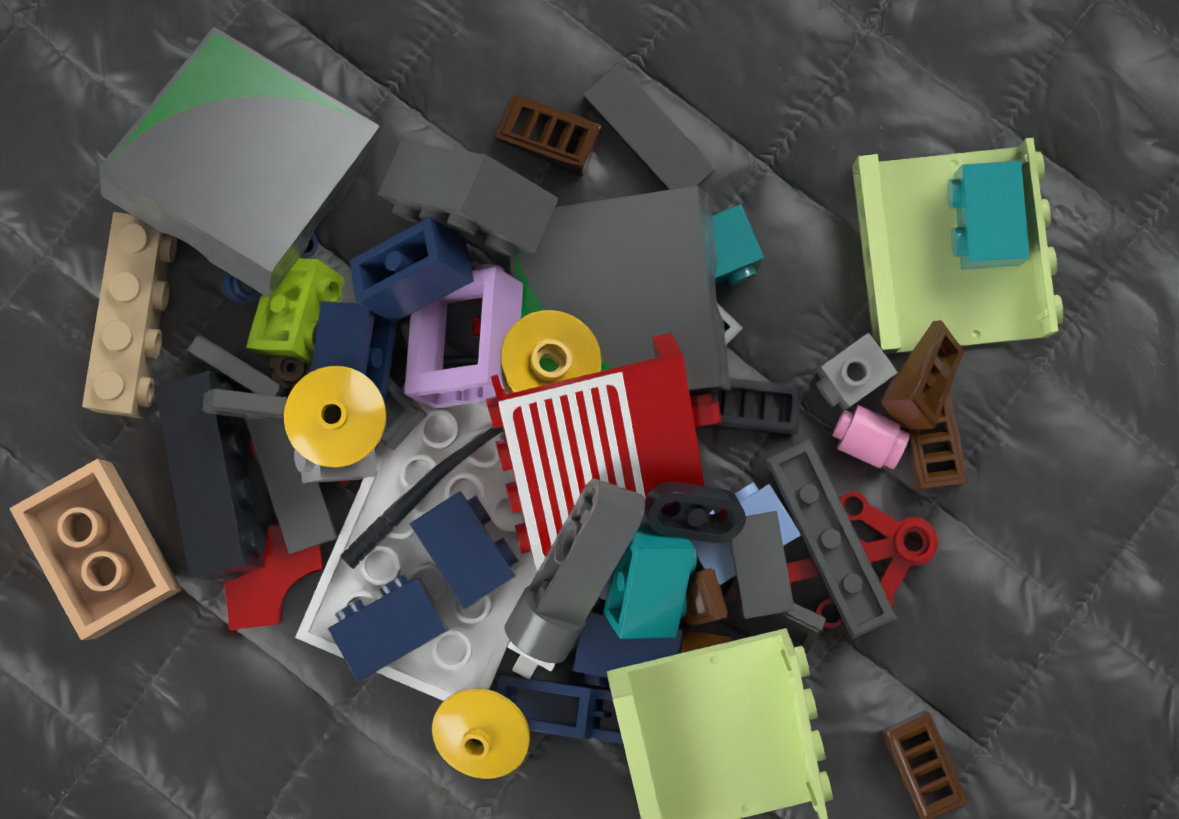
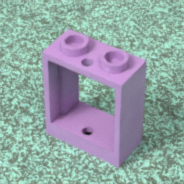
[404,264,523,409]

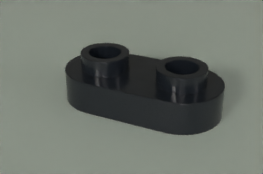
[644,482,746,543]

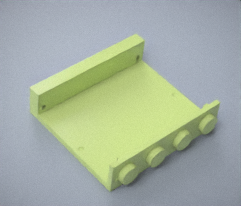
[852,138,1063,355]
[606,628,833,819]

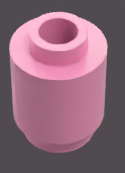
[832,405,910,469]

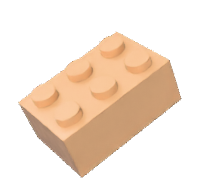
[9,459,182,640]

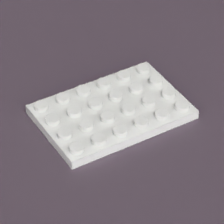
[295,384,538,701]

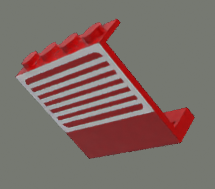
[485,332,705,571]

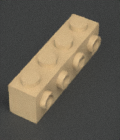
[82,212,177,419]

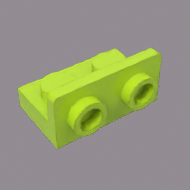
[246,258,344,366]

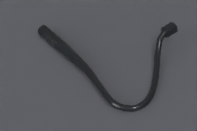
[340,351,503,569]

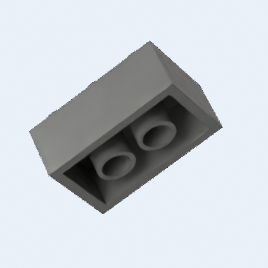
[377,141,559,256]

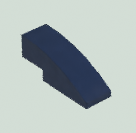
[495,675,623,744]

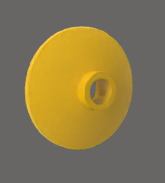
[501,310,601,392]
[284,366,386,468]
[432,688,530,779]

